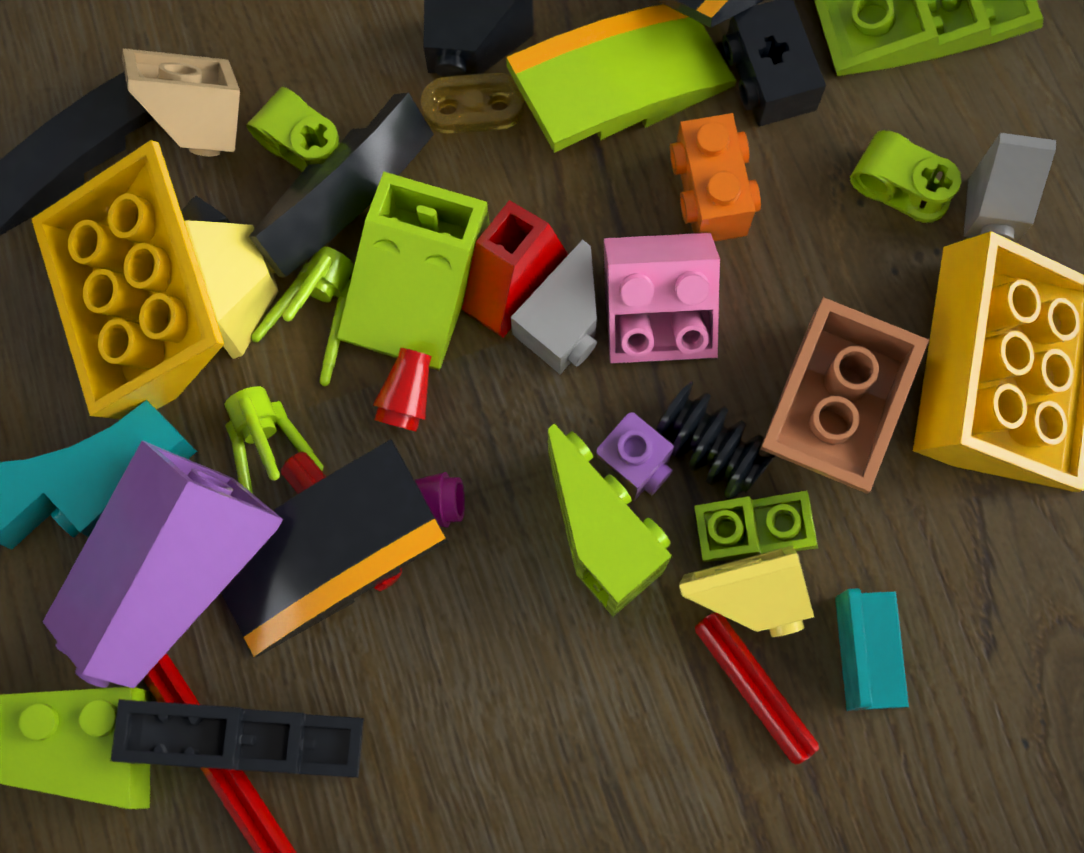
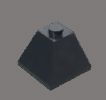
[423,0,534,79]

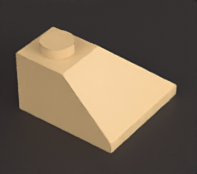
[122,49,240,156]

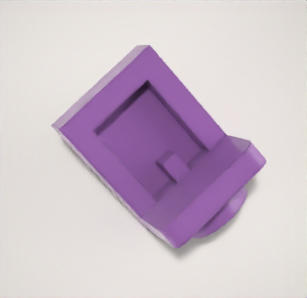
[596,412,674,502]

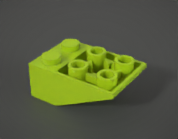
[337,171,490,371]
[548,423,672,617]

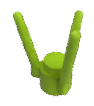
[251,246,354,386]
[224,386,324,494]

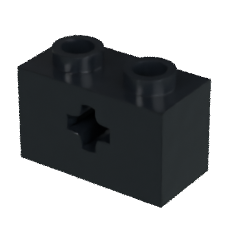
[722,0,826,127]

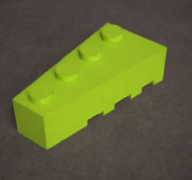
[0,687,151,809]

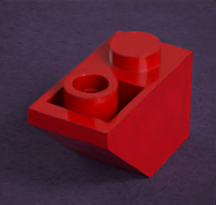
[462,200,568,338]

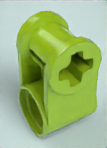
[246,87,340,172]
[850,130,962,223]

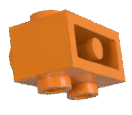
[670,113,761,241]

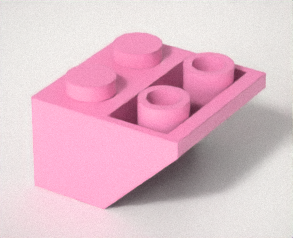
[604,233,720,363]

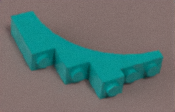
[0,400,197,550]

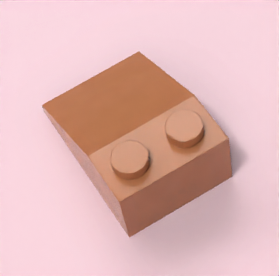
[760,297,929,494]

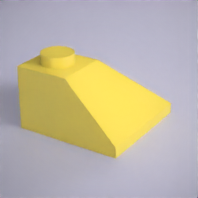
[184,220,279,359]
[679,546,814,637]

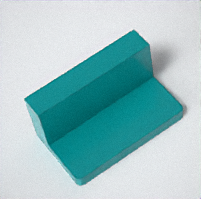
[835,588,909,711]

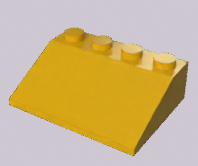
[31,140,224,419]
[913,231,1084,492]

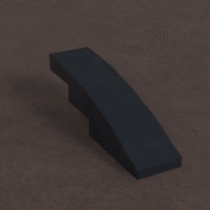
[0,71,154,236]
[249,93,434,277]
[110,700,364,778]

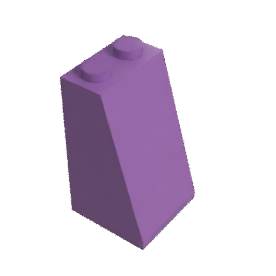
[43,440,283,688]

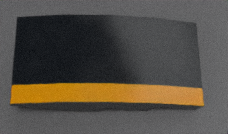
[221,439,448,657]

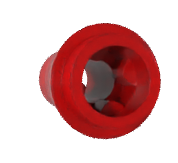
[373,347,432,432]

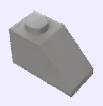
[963,133,1056,243]
[511,239,597,374]

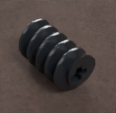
[656,381,776,499]

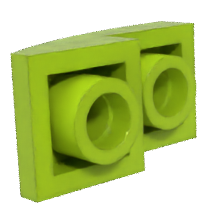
[694,490,818,562]

